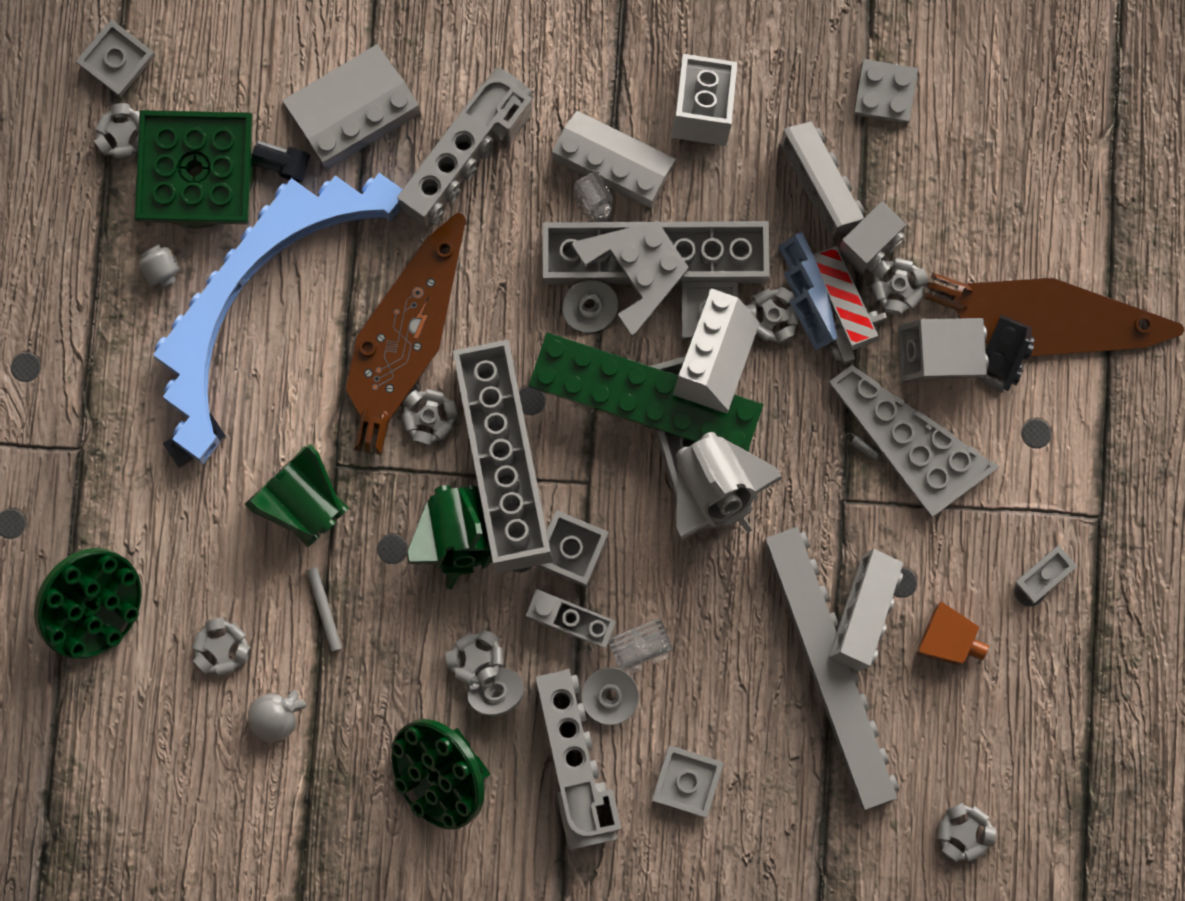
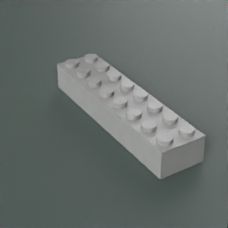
[543,221,770,285]
[453,340,553,573]

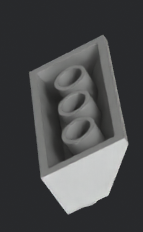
[552,111,676,209]
[780,122,865,240]
[673,288,759,413]

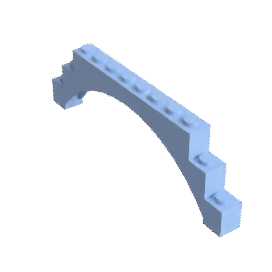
[153,173,403,464]

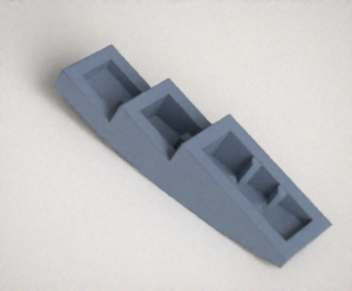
[778,232,837,351]

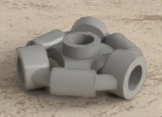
[94,103,140,159]
[871,258,928,315]
[745,287,800,344]
[401,389,459,446]
[192,618,251,676]
[446,629,503,687]
[938,803,996,862]

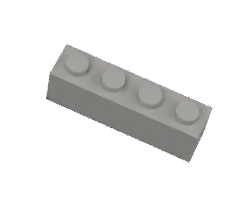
[828,549,903,671]

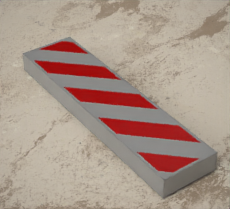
[813,246,879,350]

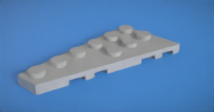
[828,365,1000,518]

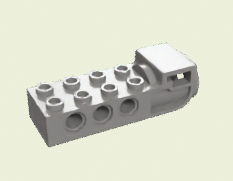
[397,67,534,230]
[536,669,621,850]

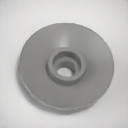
[562,279,618,333]
[467,668,524,716]
[582,668,639,725]

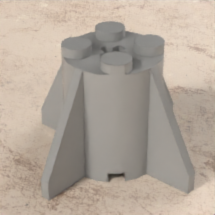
[676,432,782,539]

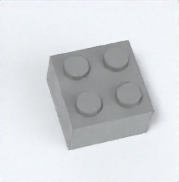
[838,201,907,275]
[535,510,609,588]

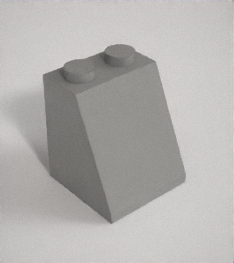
[898,318,989,382]

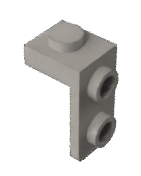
[830,311,887,367]

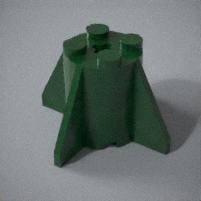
[244,444,349,548]
[406,485,493,589]

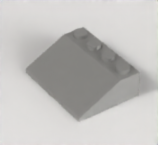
[282,44,421,171]

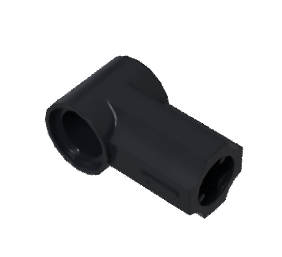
[251,140,311,183]

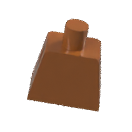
[916,602,989,665]

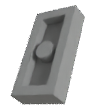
[1014,545,1077,604]

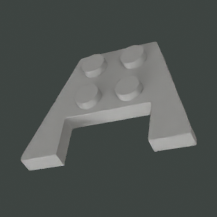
[571,221,689,337]

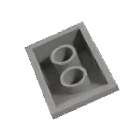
[671,54,737,146]

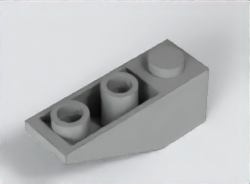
[525,589,616,648]

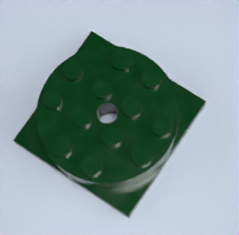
[135,110,254,229]

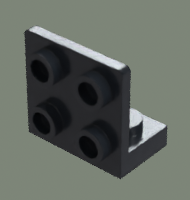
[985,315,1035,391]

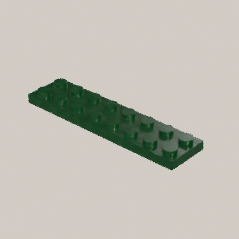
[528,332,764,452]

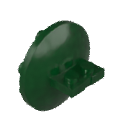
[34,548,142,659]
[391,719,491,830]

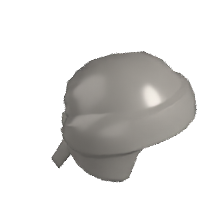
[248,690,307,743]

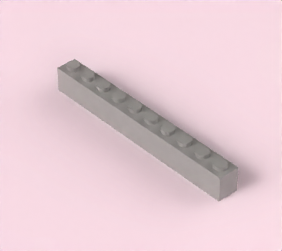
[764,527,899,810]

